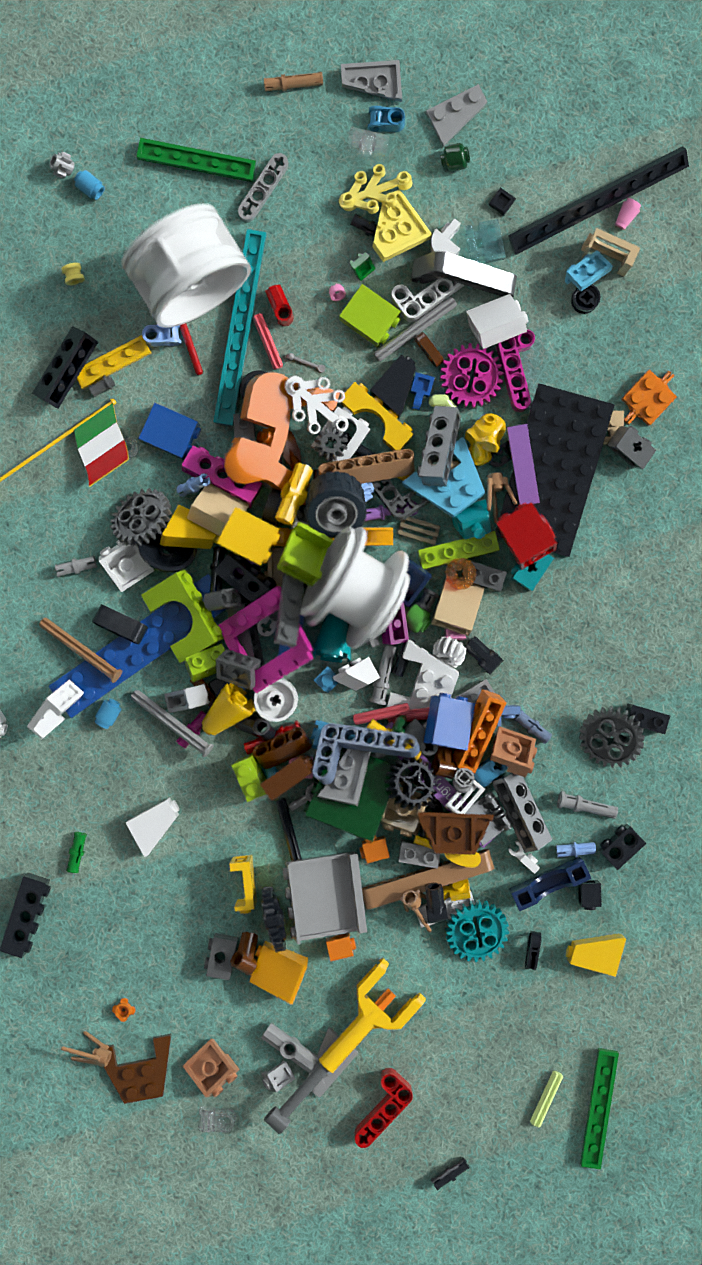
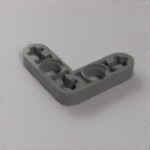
[371,479,430,521]

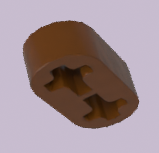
[414,332,444,367]

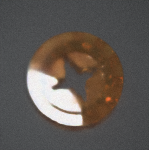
[444,558,476,590]

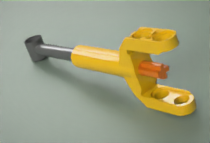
[264,958,426,1134]

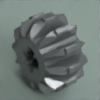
[314,427,348,461]

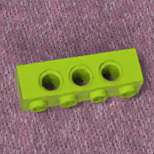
[417,531,500,570]

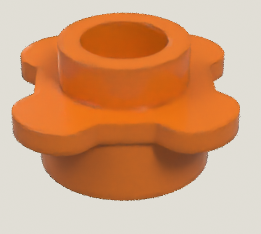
[112,998,136,1022]

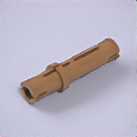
[263,72,323,92]

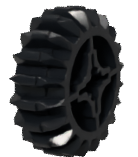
[385,757,439,811]

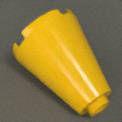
[202,683,255,735]

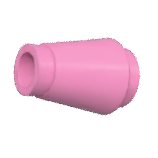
[615,198,641,230]

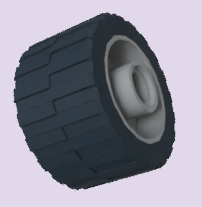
[305,471,367,539]

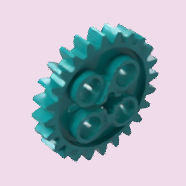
[445,900,509,962]

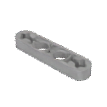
[238,153,288,222]

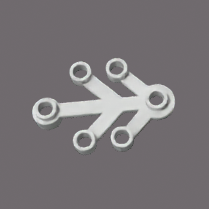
[285,376,348,434]

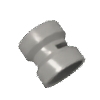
[453,768,474,793]

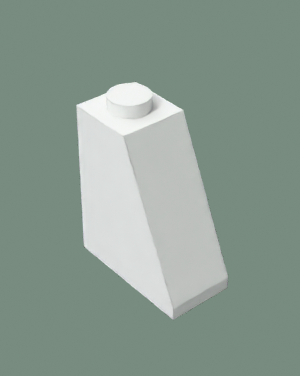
[126,798,180,857]

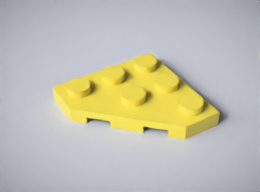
[372,189,432,262]

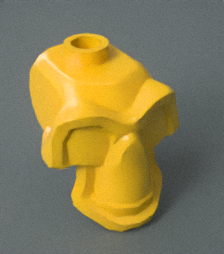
[465,413,506,466]

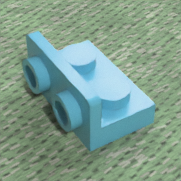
[565,250,613,291]

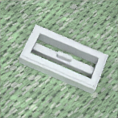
[445,780,485,814]

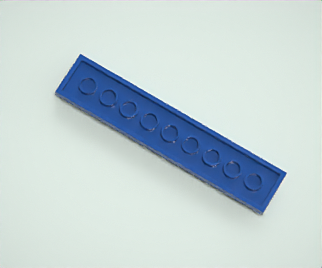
[48,574,226,718]

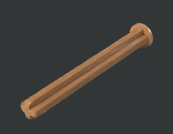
[39,618,122,683]

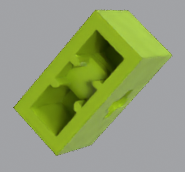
[185,644,225,682]

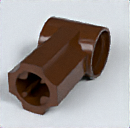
[431,746,457,779]
[230,931,258,975]

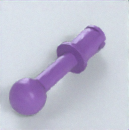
[364,500,418,522]

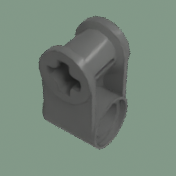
[404,718,438,756]

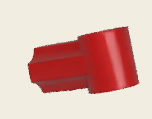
[265,284,294,326]

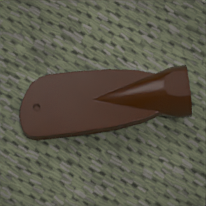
[282,430,302,472]

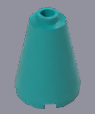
[312,612,351,663]

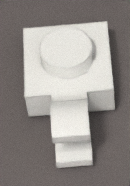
[508,840,540,874]

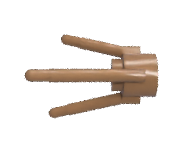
[487,473,517,523]
[400,890,432,933]
[61,1031,112,1067]

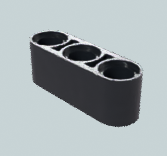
[91,604,149,645]

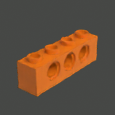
[452,689,507,773]

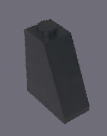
[370,354,416,419]

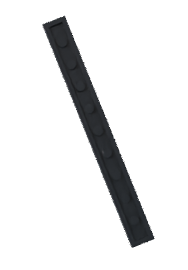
[508,146,689,255]

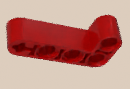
[354,1068,413,1148]

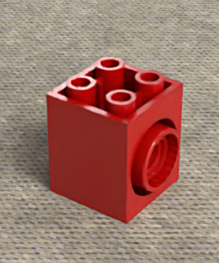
[497,502,557,569]

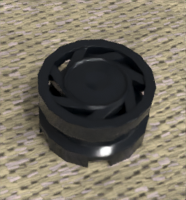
[571,284,601,314]

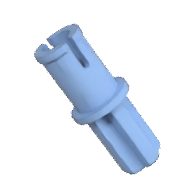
[556,842,596,858]

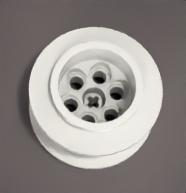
[300,526,409,649]

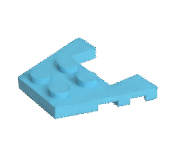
[402,437,485,518]

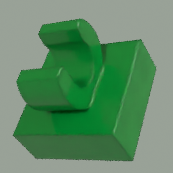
[350,252,376,281]

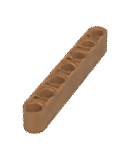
[362,849,495,909]

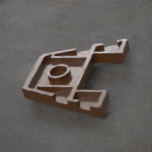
[98,1033,171,1104]

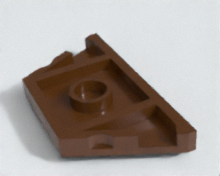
[417,812,494,855]

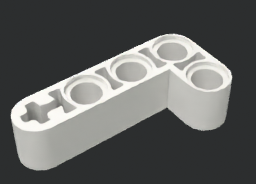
[391,278,464,323]

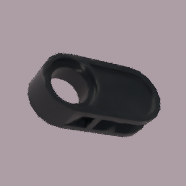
[525,931,541,970]

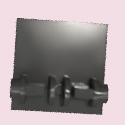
[465,791,512,846]

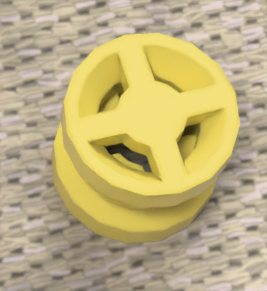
[61,263,85,285]

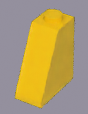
[160,504,220,549]
[565,933,626,977]

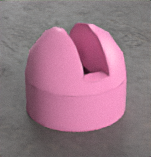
[329,283,346,301]

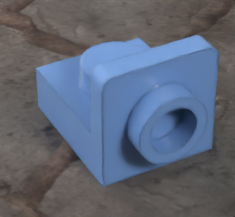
[497,705,521,727]

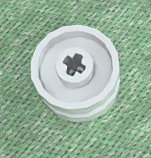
[254,678,298,722]

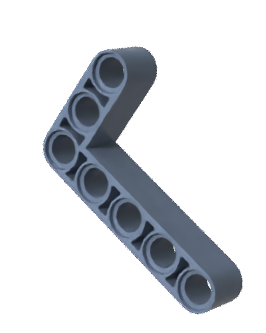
[313,723,420,784]

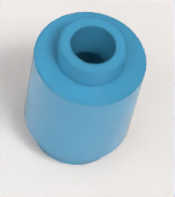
[74,170,105,200]
[95,698,122,729]

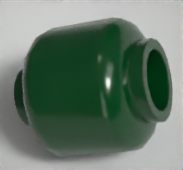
[440,143,470,172]

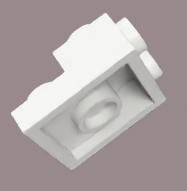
[99,540,154,592]

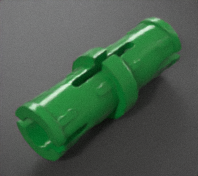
[66,832,87,873]

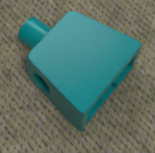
[452,499,491,539]

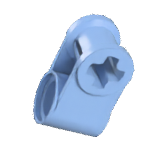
[142,324,181,347]

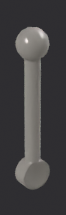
[287,353,325,373]

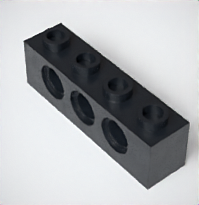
[32,326,98,409]
[214,551,279,622]
[0,873,51,958]

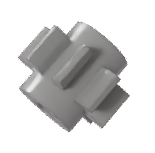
[49,151,74,178]

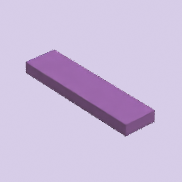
[507,424,540,505]

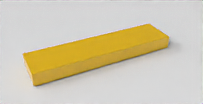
[77,335,152,389]

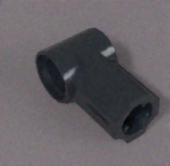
[464,636,504,675]
[235,715,276,741]
[425,882,448,924]

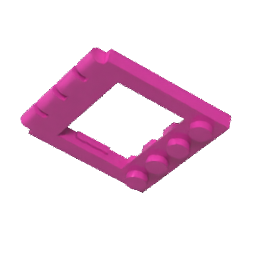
[218,586,313,693]

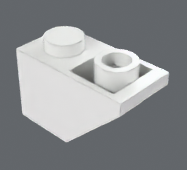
[333,657,380,691]

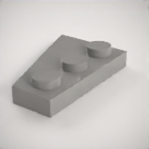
[341,60,402,102]
[426,84,487,148]
[318,749,371,806]
[307,1027,358,1098]

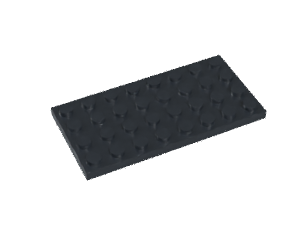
[495,383,615,557]

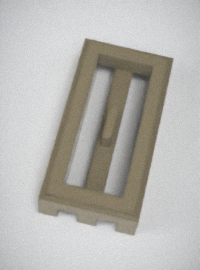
[397,517,441,545]

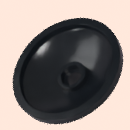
[138,521,198,573]

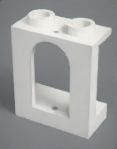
[311,407,370,462]
[27,680,84,739]

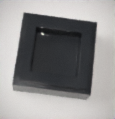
[489,187,516,216]

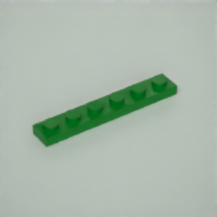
[136,138,256,182]
[580,1048,619,1170]

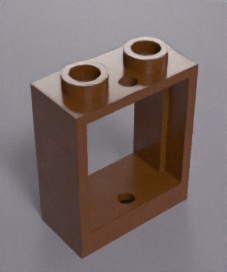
[260,754,314,801]

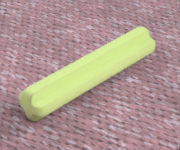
[530,1071,563,1127]

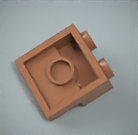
[490,727,537,777]
[183,1039,240,1097]

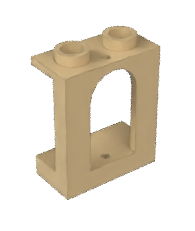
[581,228,640,277]

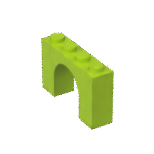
[141,570,224,663]

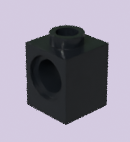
[578,880,602,910]

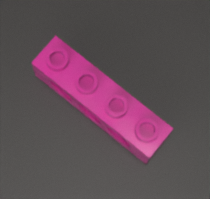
[181,446,262,508]

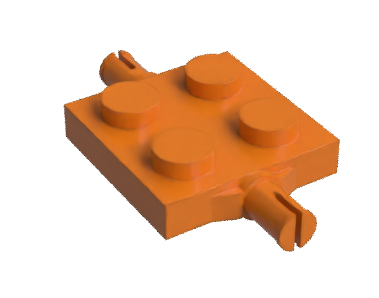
[621,370,677,426]

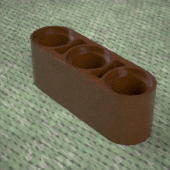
[252,727,312,769]

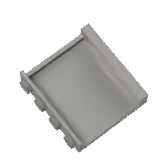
[283,851,367,944]

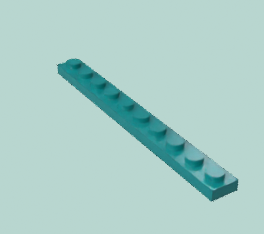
[213,229,267,427]

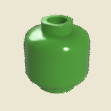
[405,604,432,633]

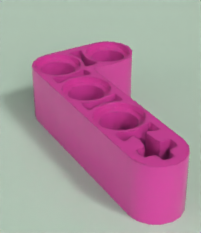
[496,329,535,412]

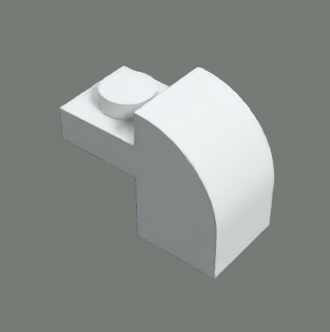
[430,219,461,256]

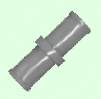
[55,555,97,577]

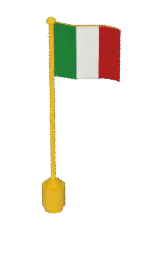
[0,398,129,487]

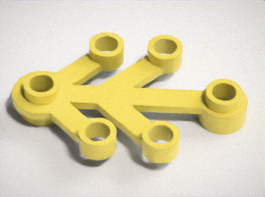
[339,164,413,214]

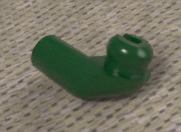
[391,715,407,734]

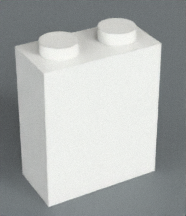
[466,294,528,349]

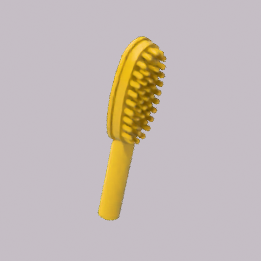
[414,835,481,868]

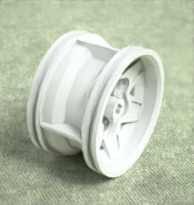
[122,204,251,328]

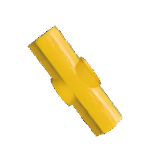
[275,463,313,525]

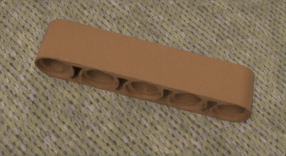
[319,449,415,484]

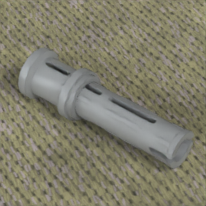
[369,645,396,705]
[557,791,618,819]

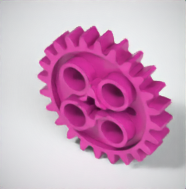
[440,343,504,408]

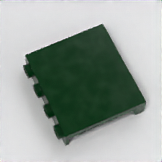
[303,748,393,844]

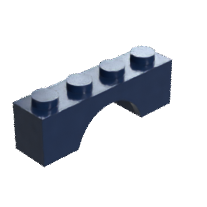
[509,857,592,911]

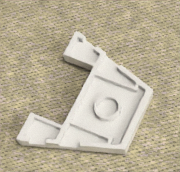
[386,640,459,710]

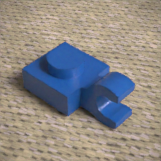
[410,372,435,410]

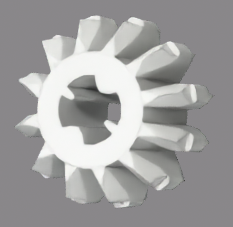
[432,637,466,668]

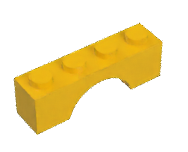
[339,382,414,451]

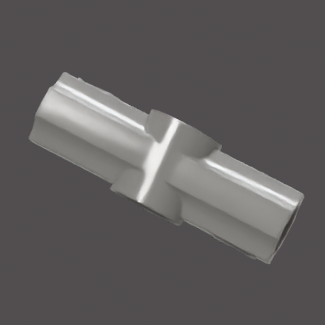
[261,1023,320,1073]

